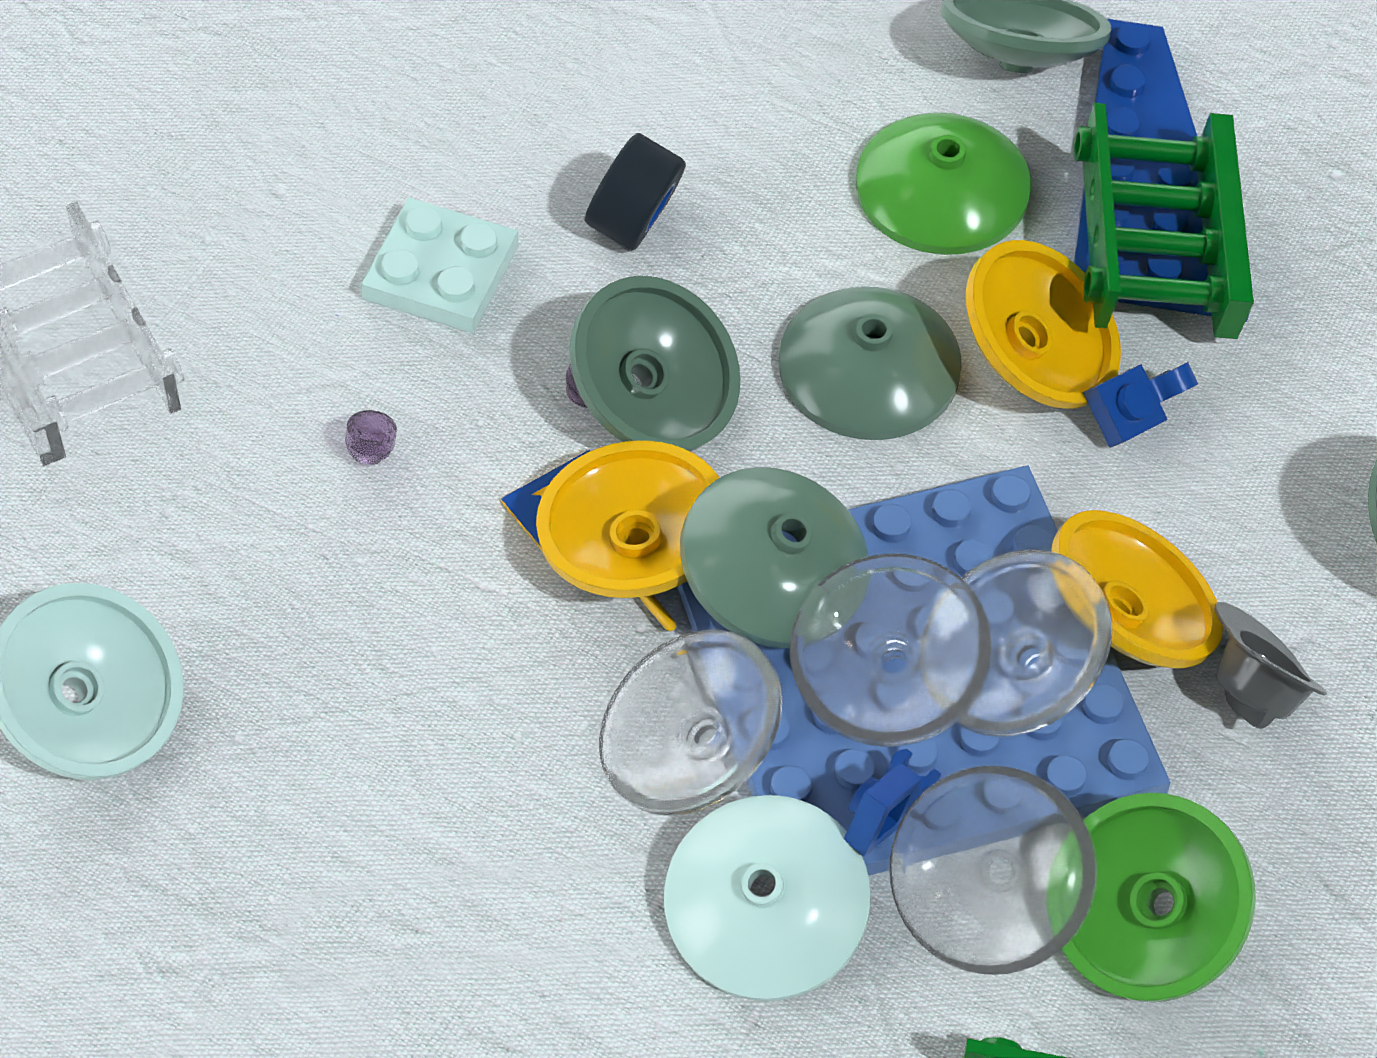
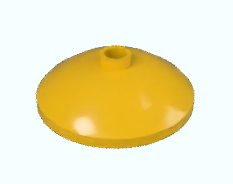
[966,240,1121,409]
[536,440,719,598]
[1052,510,1223,668]

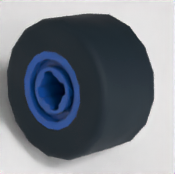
[584,133,686,251]

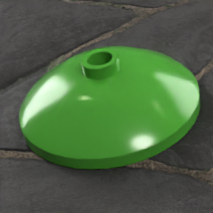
[856,113,1031,255]
[1049,793,1256,1002]

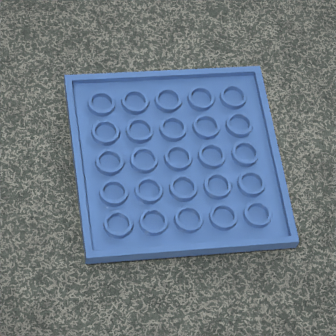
[677,465,1171,876]

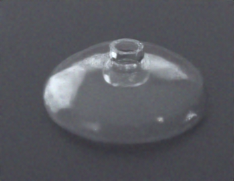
[921,549,1112,737]
[790,553,992,746]
[599,630,783,816]
[889,766,1097,975]

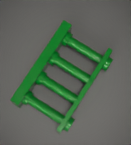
[1074,103,1254,339]

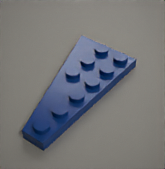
[1073,19,1250,322]

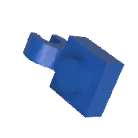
[1083,362,1198,448]
[844,749,941,856]

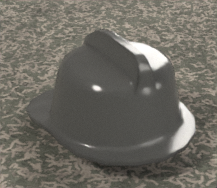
[1214,602,1327,729]

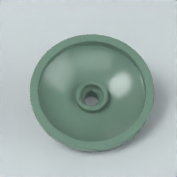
[940,0,1111,73]
[570,276,741,452]
[779,286,962,440]
[680,467,870,648]

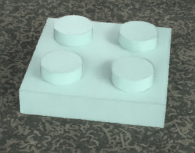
[361,197,519,334]

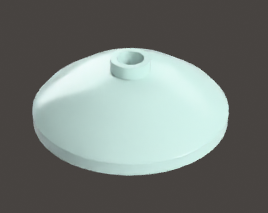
[0,583,183,780]
[664,795,871,1001]

